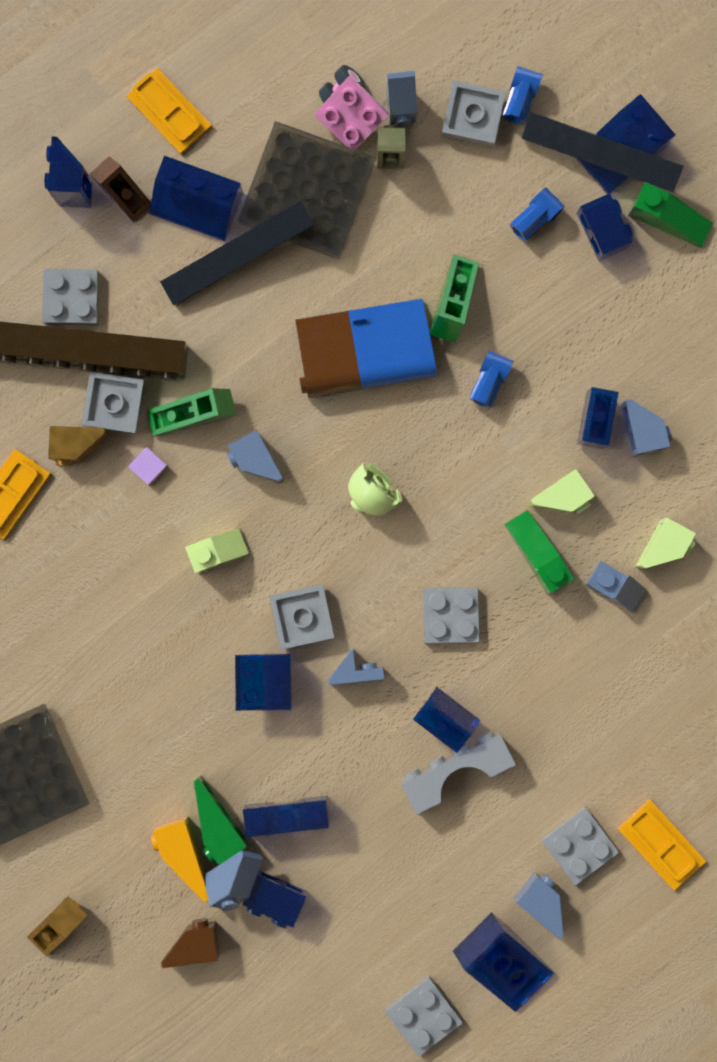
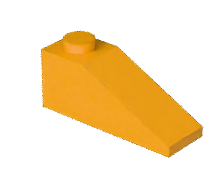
[151,817,208,903]

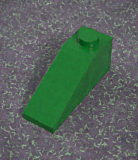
[628,182,713,248]
[430,254,479,343]
[147,388,236,436]
[504,510,574,594]
[194,776,249,865]

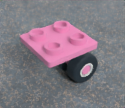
[315,65,388,152]

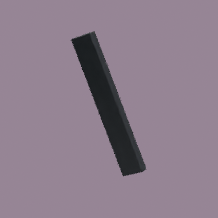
[521,112,685,192]
[160,201,315,306]

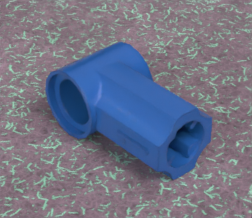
[502,66,543,125]
[510,187,565,242]
[469,350,514,408]

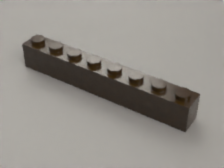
[0,321,188,381]

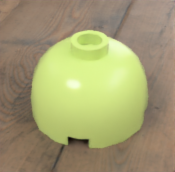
[348,462,402,516]

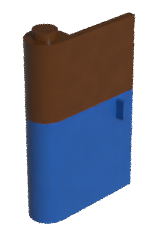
[295,299,437,398]

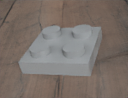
[441,81,506,147]
[42,269,99,325]
[81,372,145,434]
[269,584,335,650]
[423,587,479,643]
[541,807,619,886]
[385,976,463,1057]

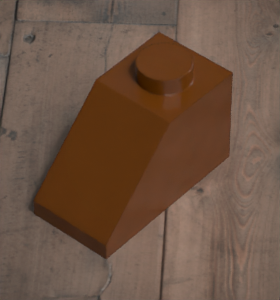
[89,156,152,222]
[161,918,220,968]

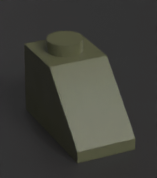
[377,124,406,169]

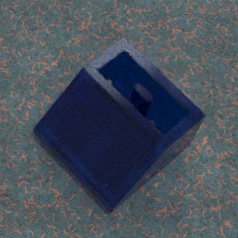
[44,136,93,208]
[235,653,293,711]

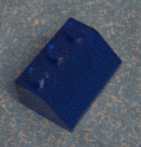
[149,155,244,242]

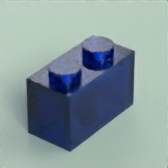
[576,193,633,261]
[577,387,619,450]
[413,687,480,753]
[242,870,308,928]

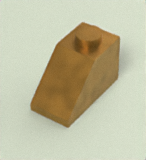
[48,426,109,467]
[27,896,87,956]

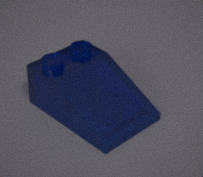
[576,94,676,195]
[453,912,554,1012]

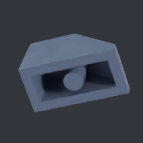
[386,71,417,127]
[621,399,672,456]
[227,430,284,483]
[203,851,262,911]
[514,872,563,939]

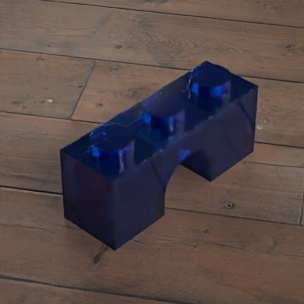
[243,796,330,837]

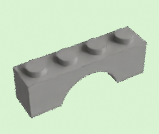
[401,731,515,815]

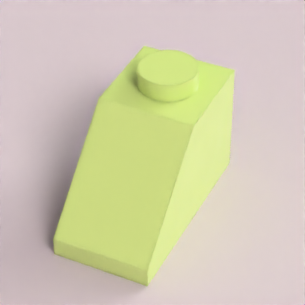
[528,469,594,514]
[636,518,696,569]
[185,529,249,574]

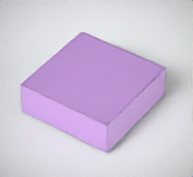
[128,447,167,486]

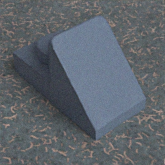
[586,561,647,613]
[329,648,384,685]

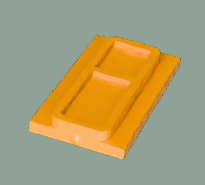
[126,68,212,155]
[0,449,51,540]
[617,799,706,891]

